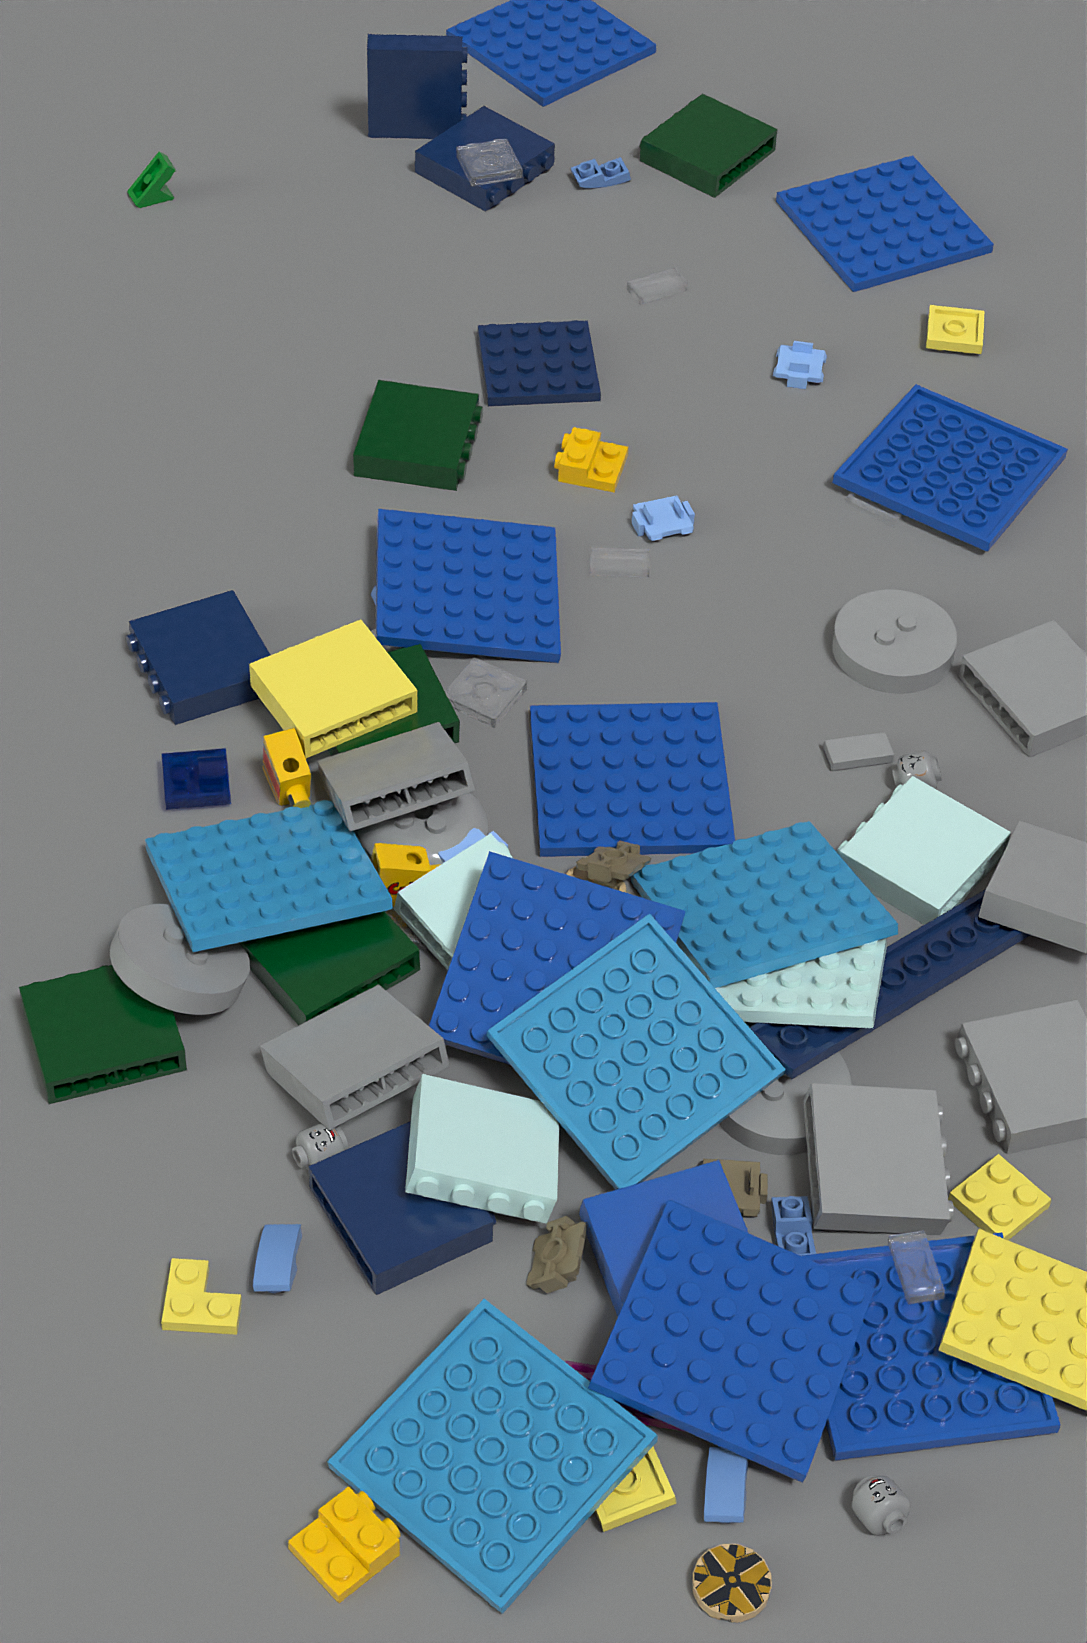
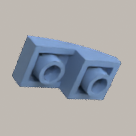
[570,157,631,188]
[771,1196,816,1256]
[253,1224,302,1293]
[704,1447,749,1523]

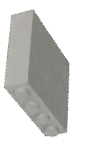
[958,620,1087,758]
[317,722,475,831]
[978,820,1087,953]
[260,985,450,1130]
[955,1000,1087,1154]
[803,1083,954,1235]

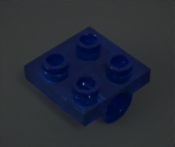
[161,748,231,810]

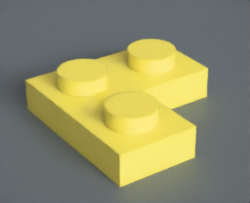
[162,1258,242,1335]

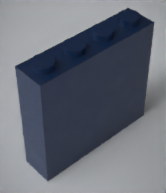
[367,34,468,139]
[415,106,555,212]
[126,590,270,725]
[308,1121,496,1295]

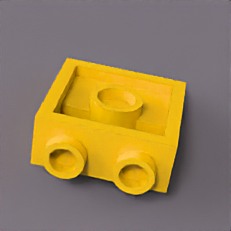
[554,427,629,492]
[288,1486,401,1603]

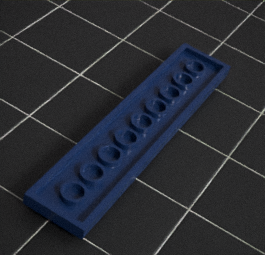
[750,889,1030,1079]

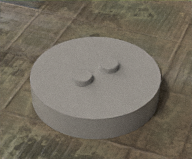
[832,589,957,694]
[110,904,250,1015]
[719,1052,852,1155]

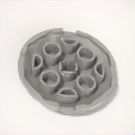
[358,792,488,865]

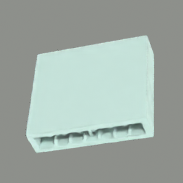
[837,776,1011,925]
[394,834,513,970]
[405,1074,559,1224]

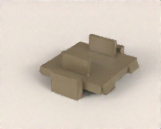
[576,841,652,887]
[702,1158,768,1217]
[526,1216,587,1293]

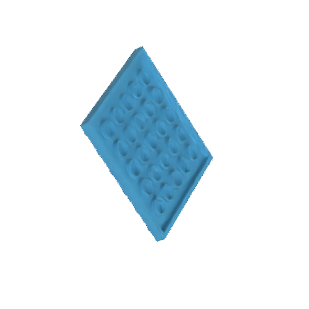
[145,800,393,952]
[631,821,898,988]
[486,913,786,1190]
[328,1299,658,1614]

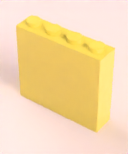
[249,619,417,758]

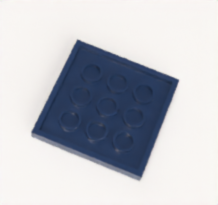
[478,320,601,407]

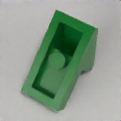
[127,151,176,208]

